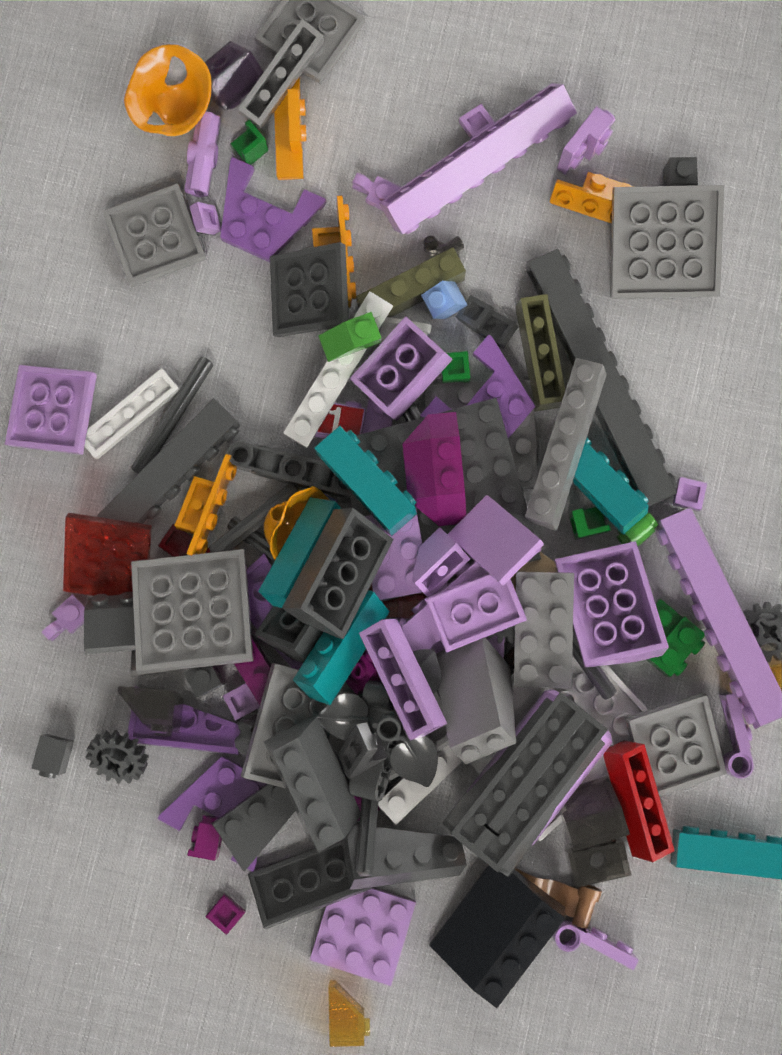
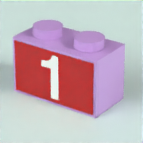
[314,401,366,439]

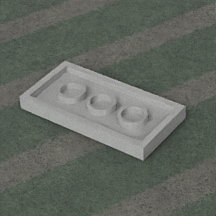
[514,571,574,689]

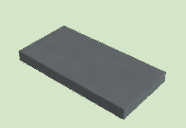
[247,840,372,929]

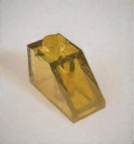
[328,980,370,1047]

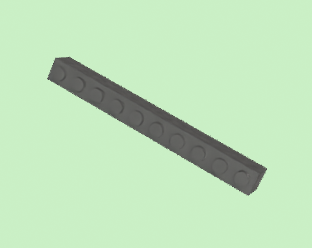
[526,249,677,507]

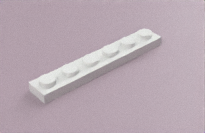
[283,291,393,448]

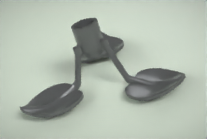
[317,649,441,787]

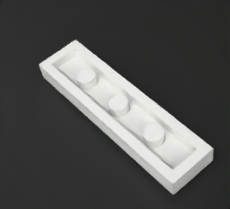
[84,368,180,460]

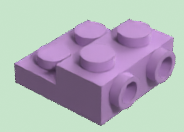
[557,106,615,175]

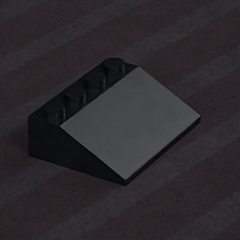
[429,865,566,1008]

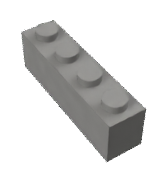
[238,19,324,130]

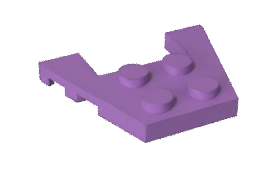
[220,157,326,263]
[420,335,535,439]
[157,756,266,872]

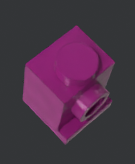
[345,649,381,695]
[187,815,222,861]

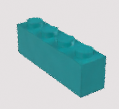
[314,426,417,537]
[573,437,649,535]
[258,497,342,608]
[293,590,390,705]
[671,825,782,880]

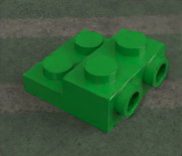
[646,599,705,677]

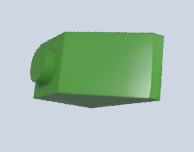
[318,312,382,362]

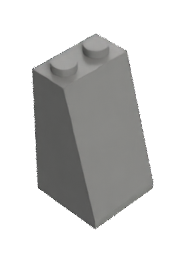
[436,637,516,765]

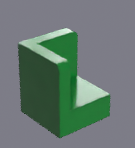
[230,120,268,165]
[442,351,470,383]
[568,507,611,540]

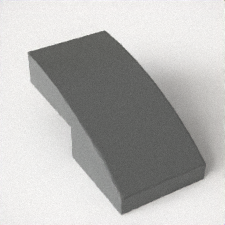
[455,295,518,349]

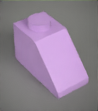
[412,527,470,597]

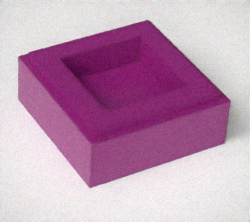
[205,893,246,935]

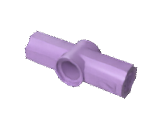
[184,112,221,197]

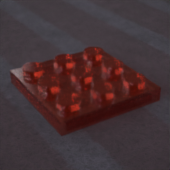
[63,513,152,596]

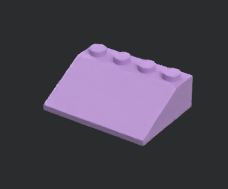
[554,541,669,668]

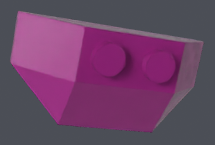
[403,412,466,526]

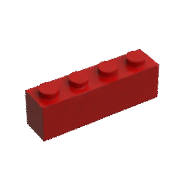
[603,740,675,863]

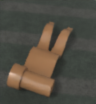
[515,868,602,929]

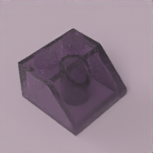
[205,41,264,111]

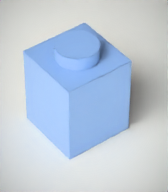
[421,281,467,319]

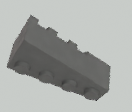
[341,825,467,890]

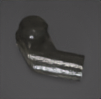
[423,236,464,257]

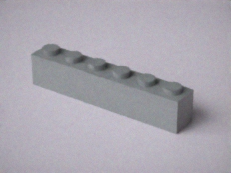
[525,358,607,531]

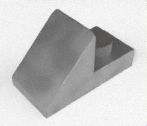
[338,722,387,779]

